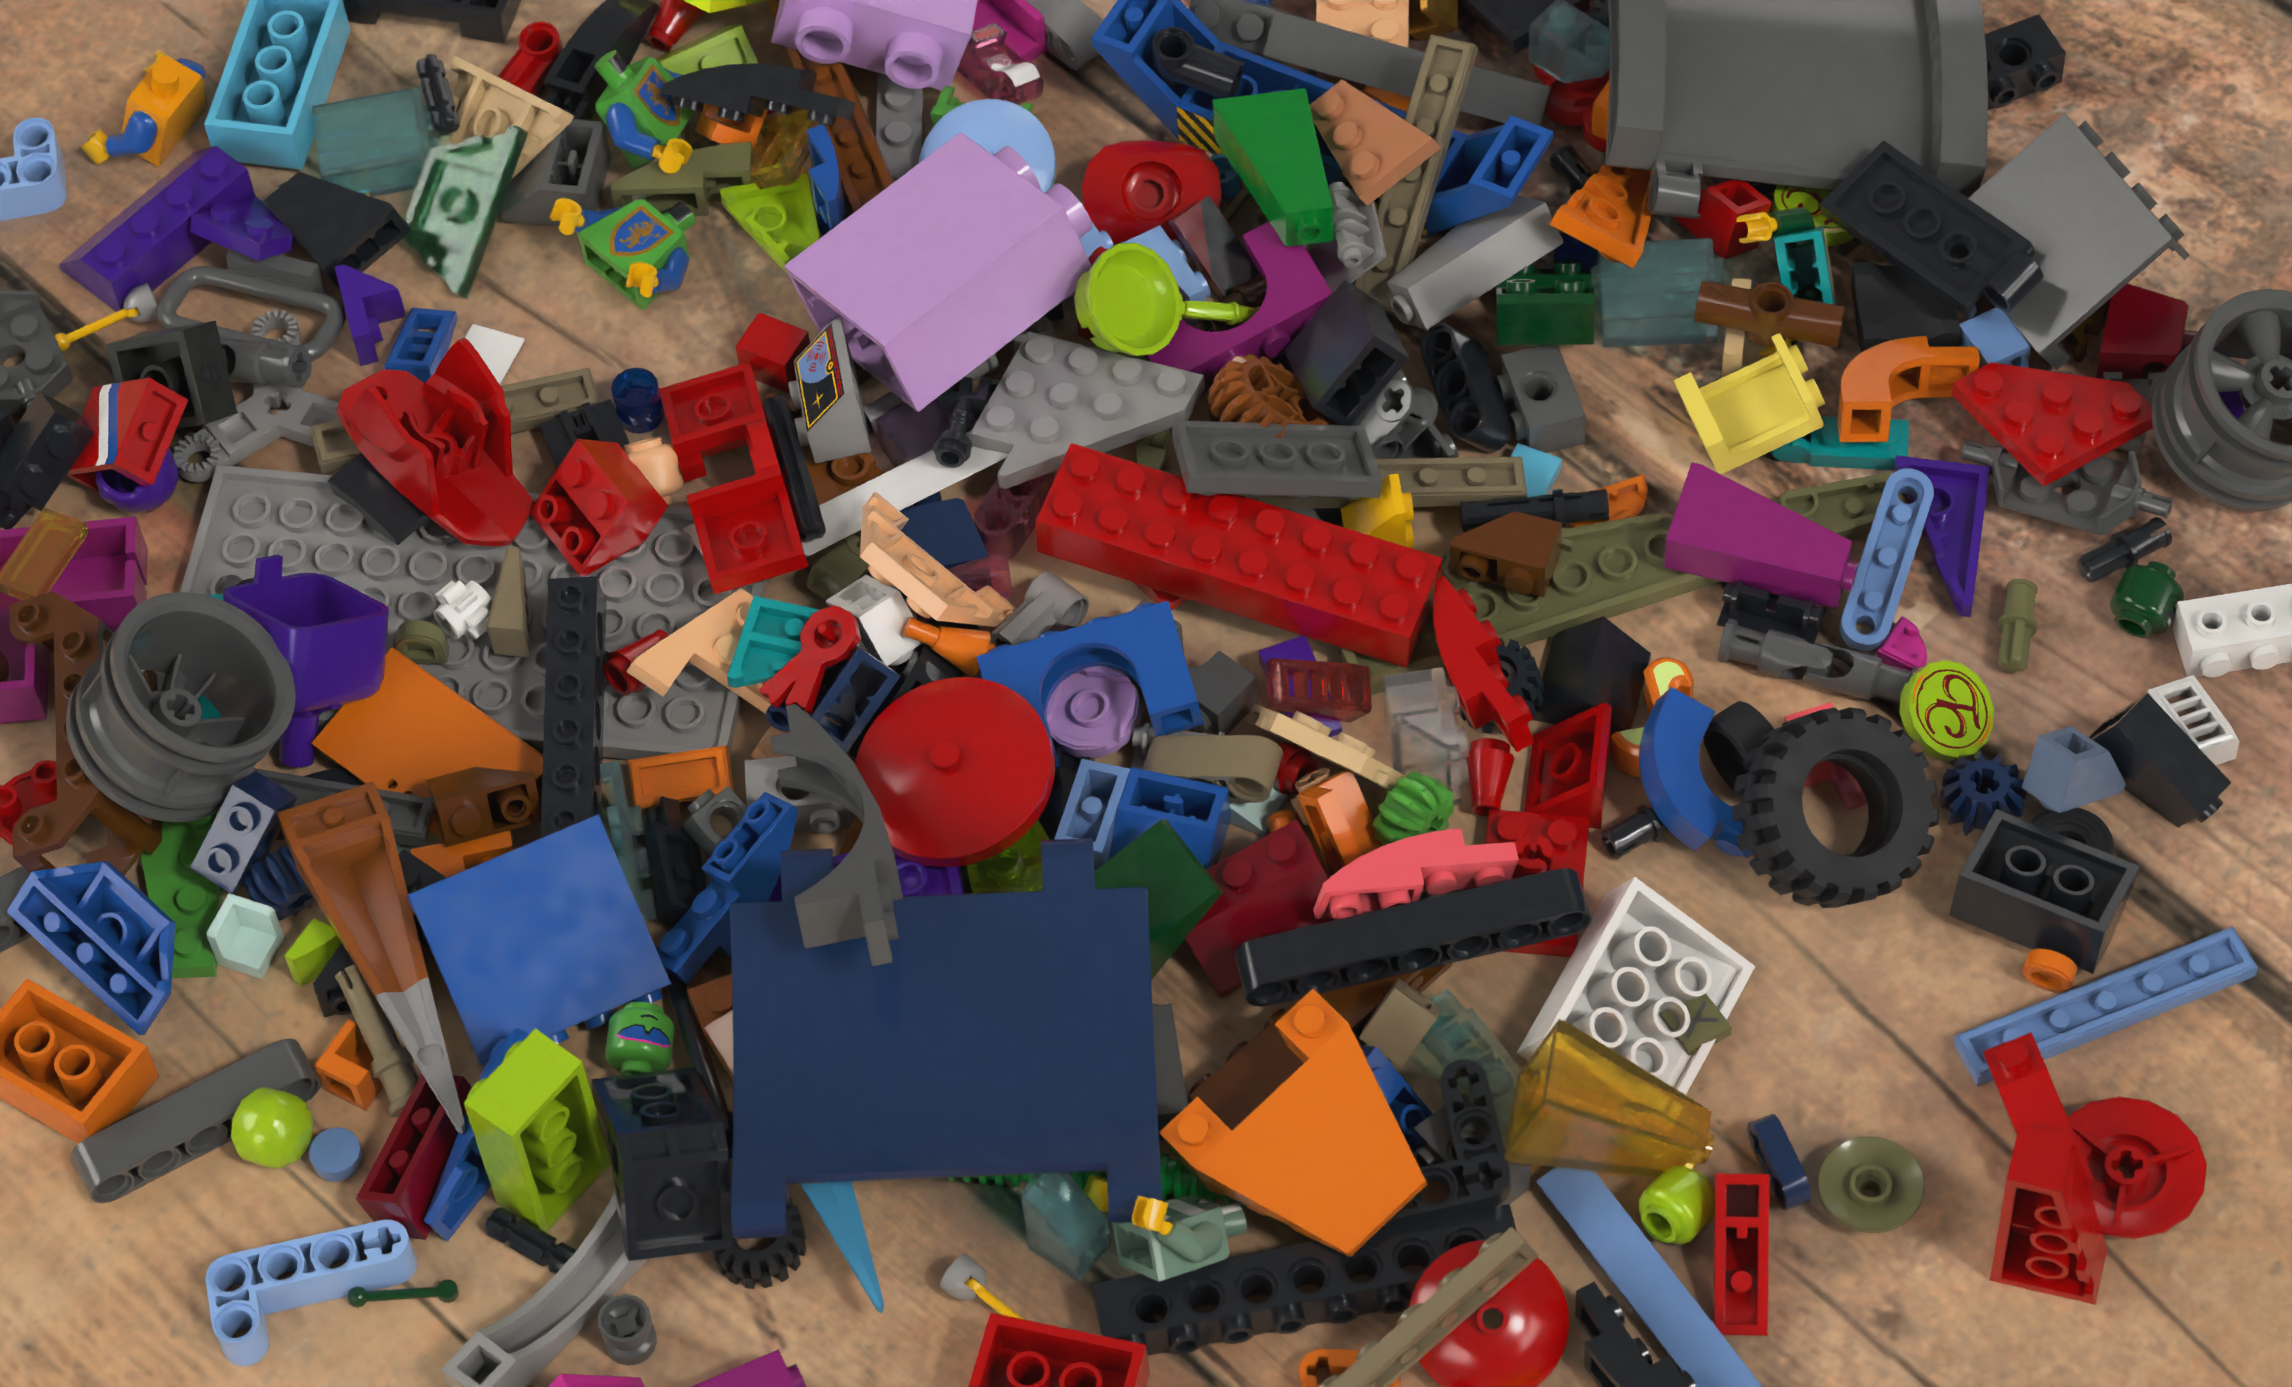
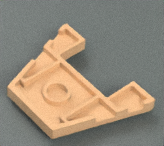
[860,492,1017,627]
[626,588,808,759]

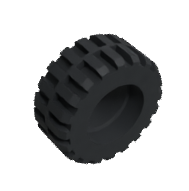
[1732,707,1939,908]

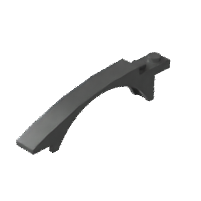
[1189,0,1553,127]
[770,704,903,966]

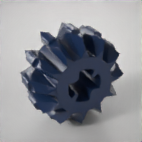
[1939,750,2027,836]
[244,845,316,920]

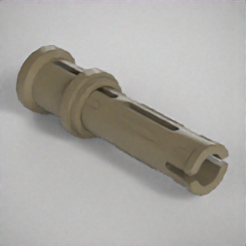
[335,964,419,1118]

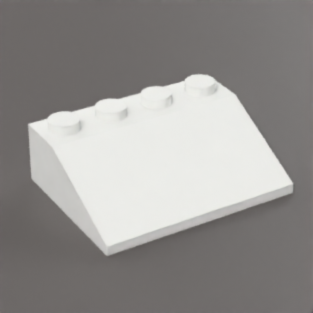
[1517,877,1755,1131]

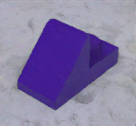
[335,264,406,366]

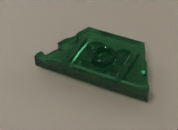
[403,125,528,299]

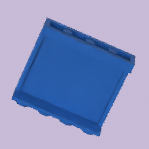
[406,814,671,1066]

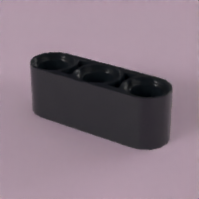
[1420,323,1512,453]

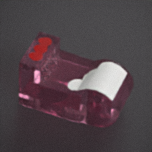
[957,22,1044,105]

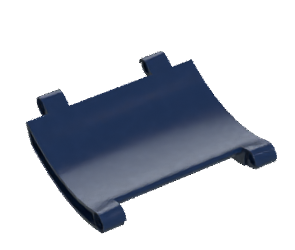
[730,838,1162,1239]

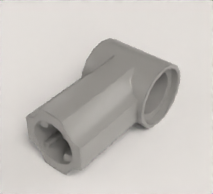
[990,571,1089,647]

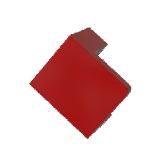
[735,313,810,394]

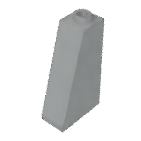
[1386,195,1564,330]

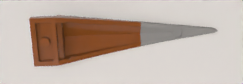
[277,781,466,1135]

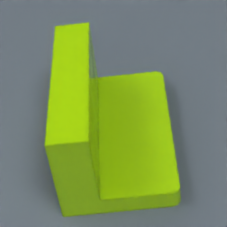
[655,25,759,75]

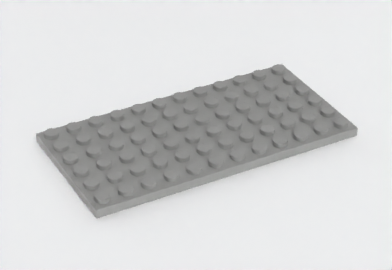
[156,465,768,760]

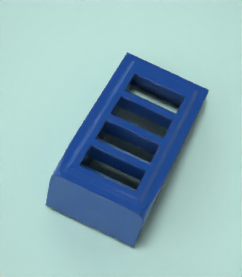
[384,308,457,383]

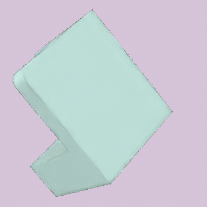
[207,893,285,980]

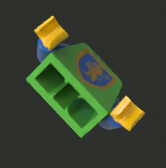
[594,50,705,174]
[549,198,696,310]

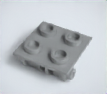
[1304,182,1387,293]

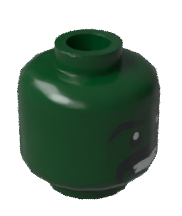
[2109,561,2184,638]

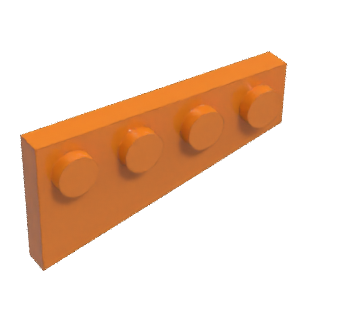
[1549,163,1652,268]

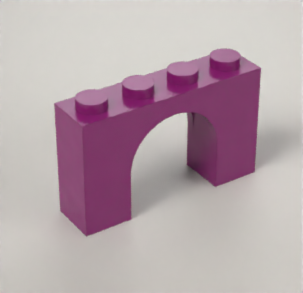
[1144,221,1333,397]

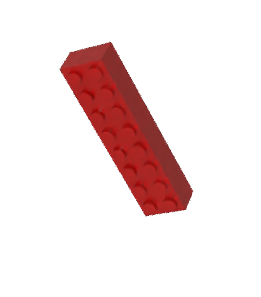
[1036,443,1442,668]

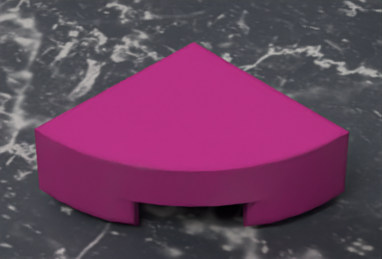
[1877,616,1927,671]

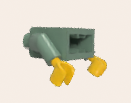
[1083,1174,1247,1282]

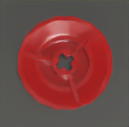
[2068,1097,2207,1239]

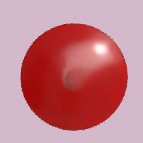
[855,677,1055,867]

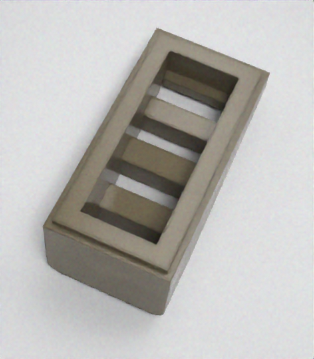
[486,546,532,657]

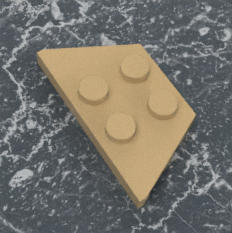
[438,56,574,185]
[1245,704,1406,791]

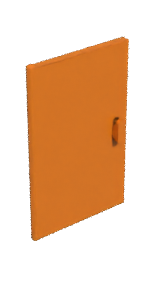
[311,647,543,842]

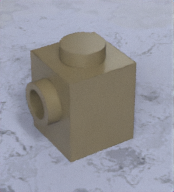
[1359,978,1441,1068]

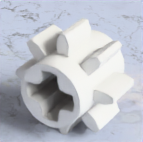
[433,580,493,640]

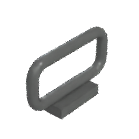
[157,249,346,362]

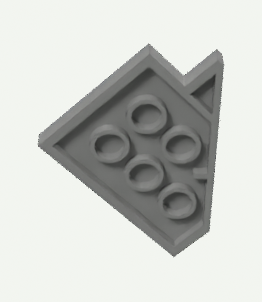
[970,331,1205,489]

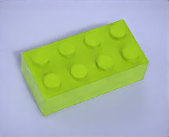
[464,1028,611,1233]

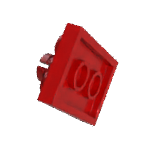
[1485,809,1590,957]

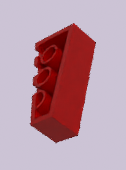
[1990,1123,2108,1305]

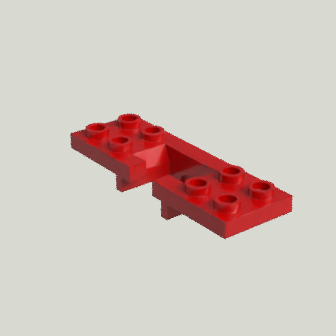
[659,362,809,595]

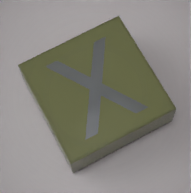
[1660,993,1732,1056]

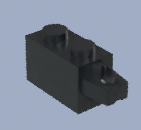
[0,391,94,529]

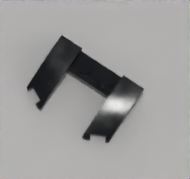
[343,0,521,43]

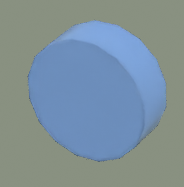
[309,1127,363,1182]

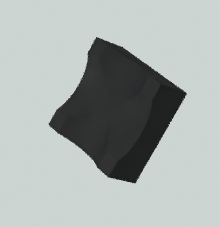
[1851,262,1960,352]

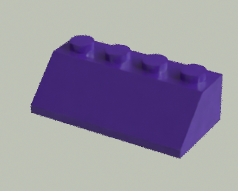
[59,146,255,312]

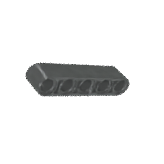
[70,1039,321,1204]

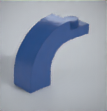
[1639,687,1752,858]

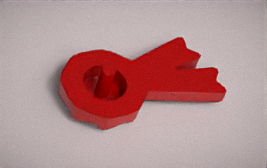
[759,605,861,714]

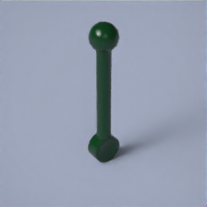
[347,1279,459,1308]

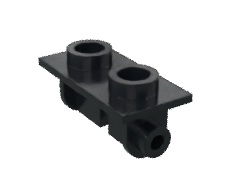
[1717,580,1826,644]

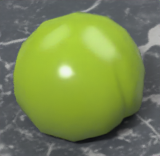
[231,1087,314,1168]

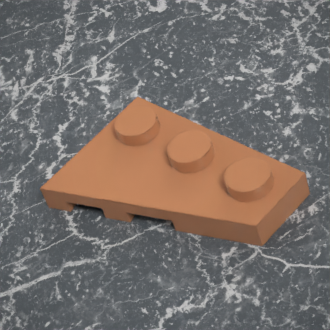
[1310,80,1442,206]

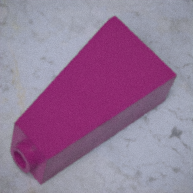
[1664,462,1858,609]

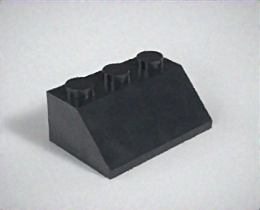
[1949,809,2140,974]

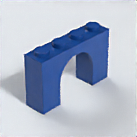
[976,601,1204,768]

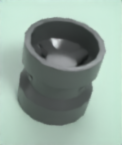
[597,1294,657,1366]

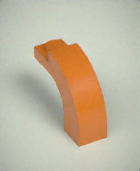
[1837,336,1980,442]

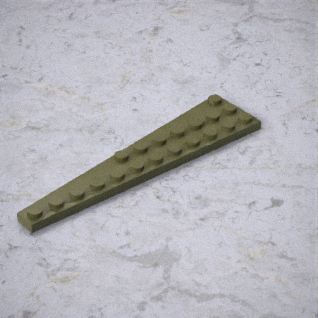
[1336,472,1907,699]

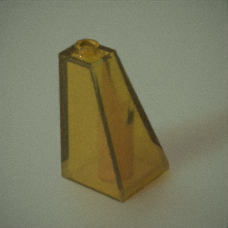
[1504,1019,1714,1177]

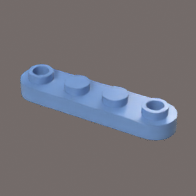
[1839,468,1934,652]

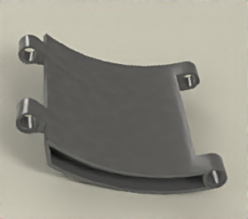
[1605,0,1988,219]

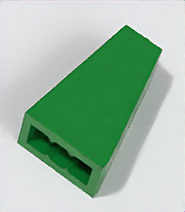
[1213,88,1333,247]

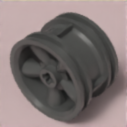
[2151,289,2292,511]
[66,592,296,822]

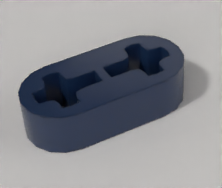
[1747,1114,1811,1210]

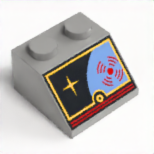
[788,319,871,464]

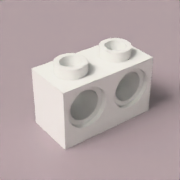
[826,575,922,666]

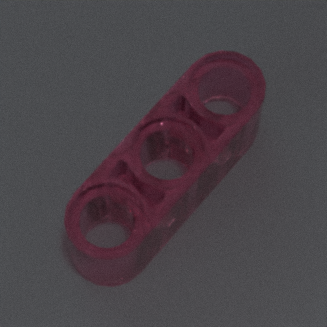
[974,470,1058,562]

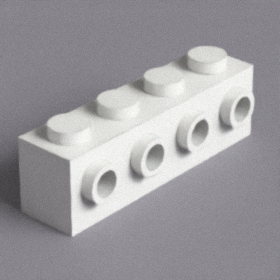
[2172,584,2292,678]

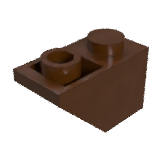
[1450,511,1562,597]
[426,767,542,847]

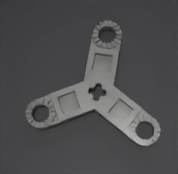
[173,309,340,482]

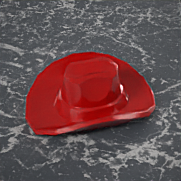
[1081,140,1222,249]

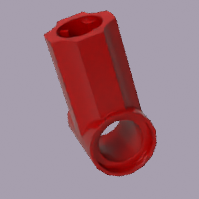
[497,21,563,96]

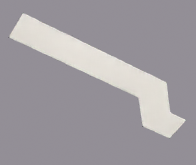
[683,430,1008,556]

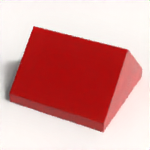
[1524,702,1612,829]

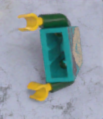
[1736,208,1835,357]

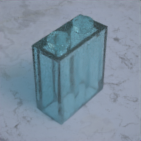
[312,86,444,197]
[1597,238,1724,347]

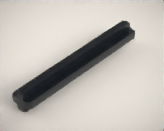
[762,394,826,542]

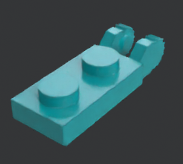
[1771,416,1909,470]

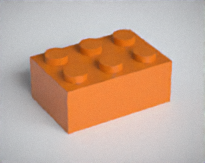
[0,978,159,1144]

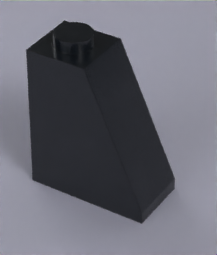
[263,172,412,289]
[2089,693,2231,827]

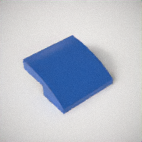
[806,124,846,236]

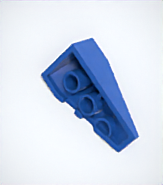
[424,1028,530,1242]

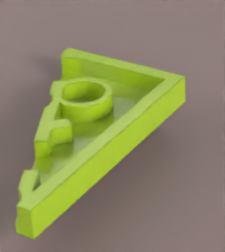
[719,173,820,278]

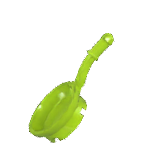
[1074,243,1260,356]

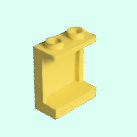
[1673,333,1825,474]

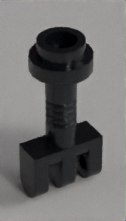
[933,377,992,468]

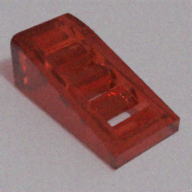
[1266,658,1372,723]

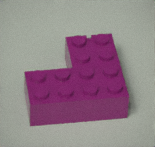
[0,516,148,724]

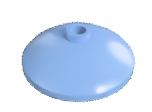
[919,99,1057,193]

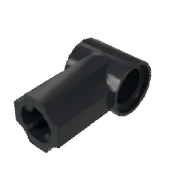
[1151,27,1245,99]

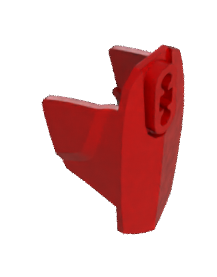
[337,338,534,546]

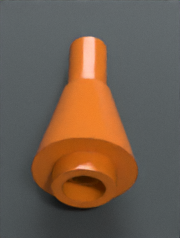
[902,617,995,677]

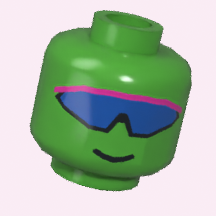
[605,1002,675,1076]

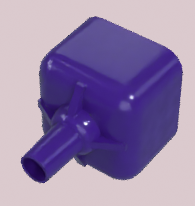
[223,555,389,767]

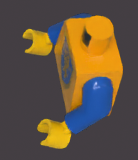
[80,50,207,167]

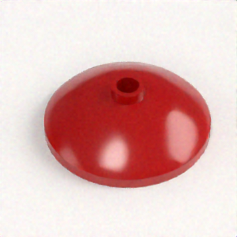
[1409,1240,1569,1387]

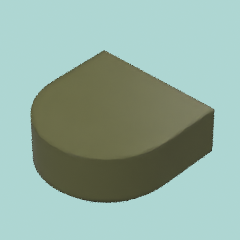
[395,620,450,664]

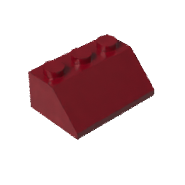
[1186,819,1335,998]

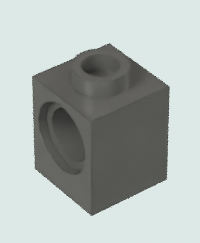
[681,785,748,858]

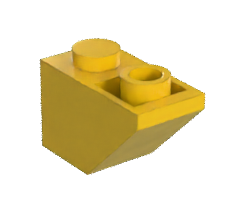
[1341,474,1414,549]

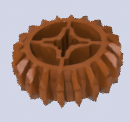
[1207,354,1334,439]

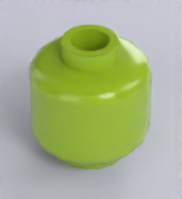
[1639,1166,1714,1245]

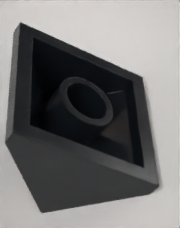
[1533,616,1651,735]

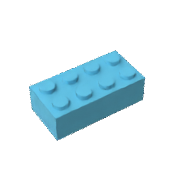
[204,0,351,170]

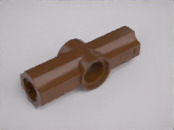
[1694,281,1845,347]

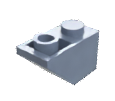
[2022,726,2126,813]

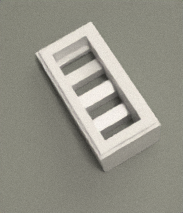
[2147,675,2239,765]

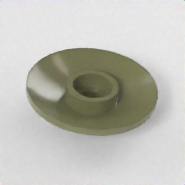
[1818,1137,1925,1233]

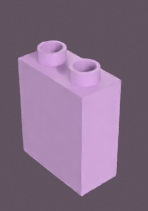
[771,0,977,91]
[784,132,1093,412]

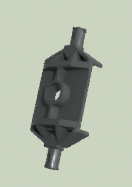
[0,291,73,414]
[1961,439,2173,535]

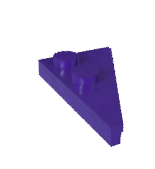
[1894,455,1990,617]

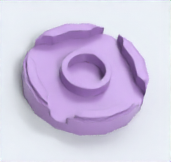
[1047,666,1142,758]

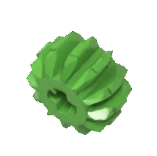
[1373,771,1455,846]

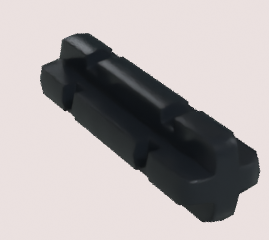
[416,54,460,136]
[485,1207,577,1274]

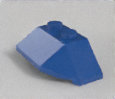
[6,861,176,1035]

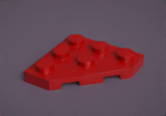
[1951,362,2153,487]

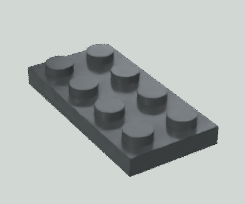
[1171,420,1383,500]

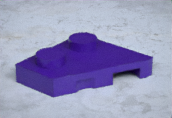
[190,195,292,261]

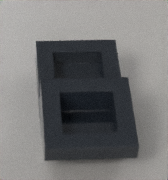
[327,453,430,545]

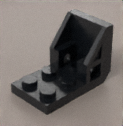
[591,1067,733,1261]

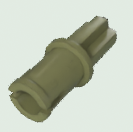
[1997,579,2038,674]

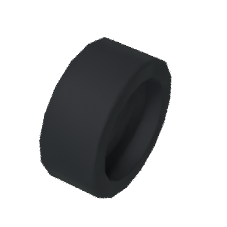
[1703,701,1774,797]

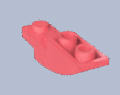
[1313,828,1519,920]

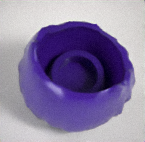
[95,447,179,513]

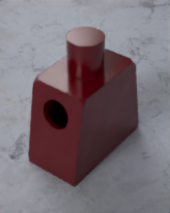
[2096,283,2198,379]

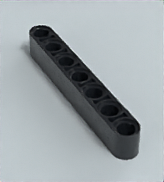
[1233,868,1592,1007]

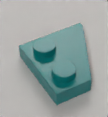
[727,596,838,688]

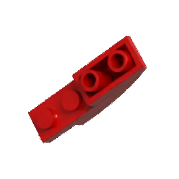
[1433,575,1534,752]

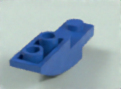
[656,791,798,984]

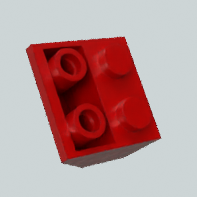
[530,439,668,576]

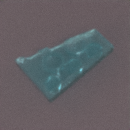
[600,760,657,931]

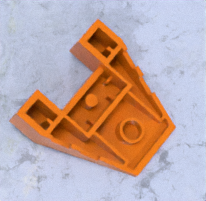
[1159,989,1427,1257]

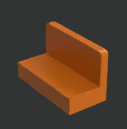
[1297,770,1383,876]

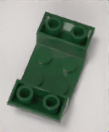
[1496,260,1595,345]

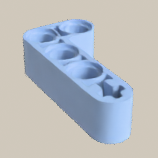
[0,117,67,221]
[206,1220,417,1366]

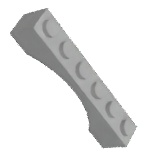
[442,1192,648,1387]

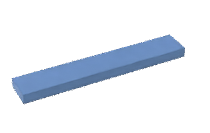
[1953,927,2258,1086]
[1536,1150,1763,1387]

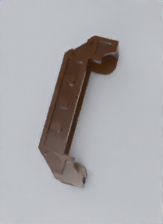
[9,591,162,876]

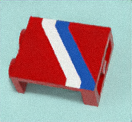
[66,377,188,493]

